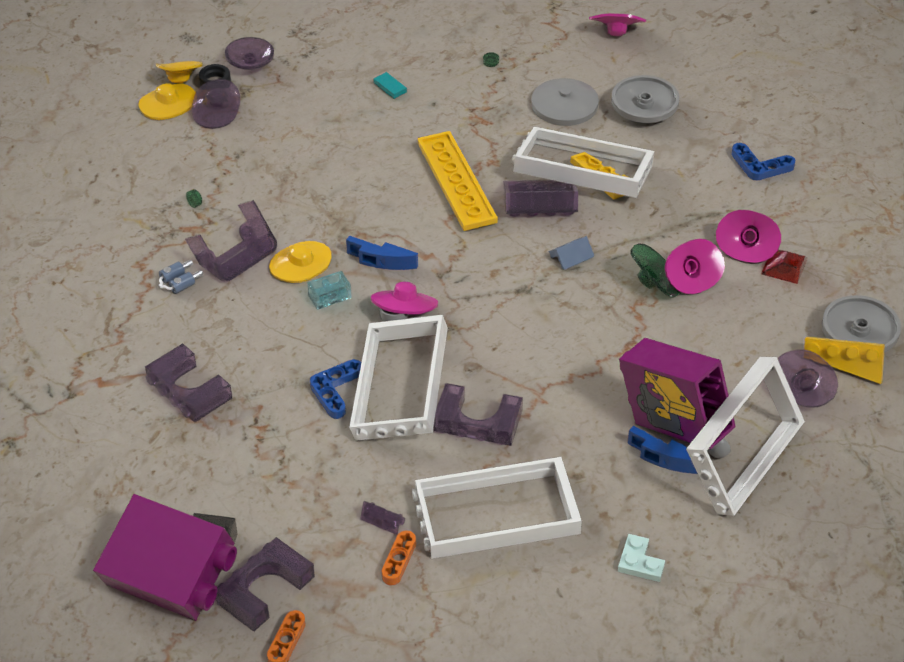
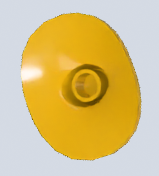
[156,61,203,83]
[138,83,197,120]
[269,241,331,283]

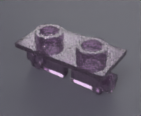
[360,501,405,535]

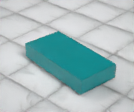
[373,72,407,99]

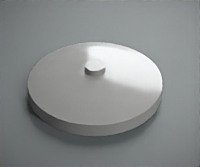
[611,75,679,123]
[532,78,599,126]
[822,295,901,353]

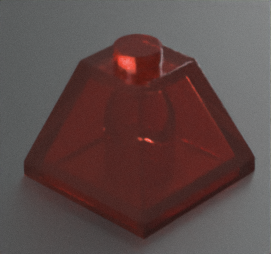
[762,250,807,284]

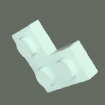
[618,534,665,582]

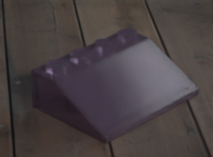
[503,180,578,216]

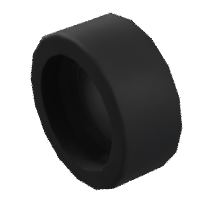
[199,64,231,93]

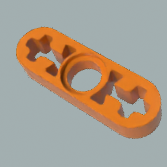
[382,530,416,585]
[267,610,306,662]

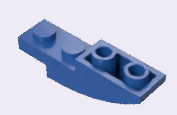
[346,236,418,270]
[628,426,698,474]

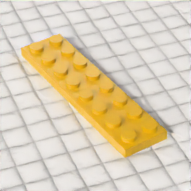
[417,131,498,231]

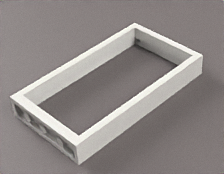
[512,127,654,198]
[349,315,448,441]
[686,357,805,516]
[412,457,582,559]

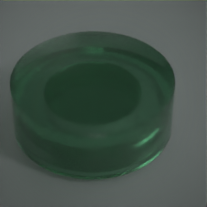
[483,52,499,67]
[186,189,202,208]

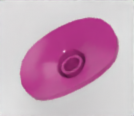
[589,13,646,36]
[716,210,781,263]
[665,239,725,294]
[371,281,438,314]

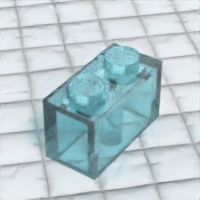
[307,271,352,310]

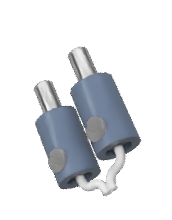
[158,260,203,294]

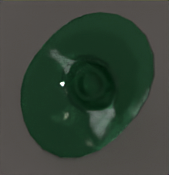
[630,243,682,297]

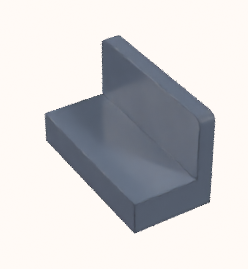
[549,236,594,270]

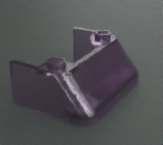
[185,200,277,281]

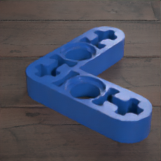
[732,143,796,181]
[310,359,361,419]

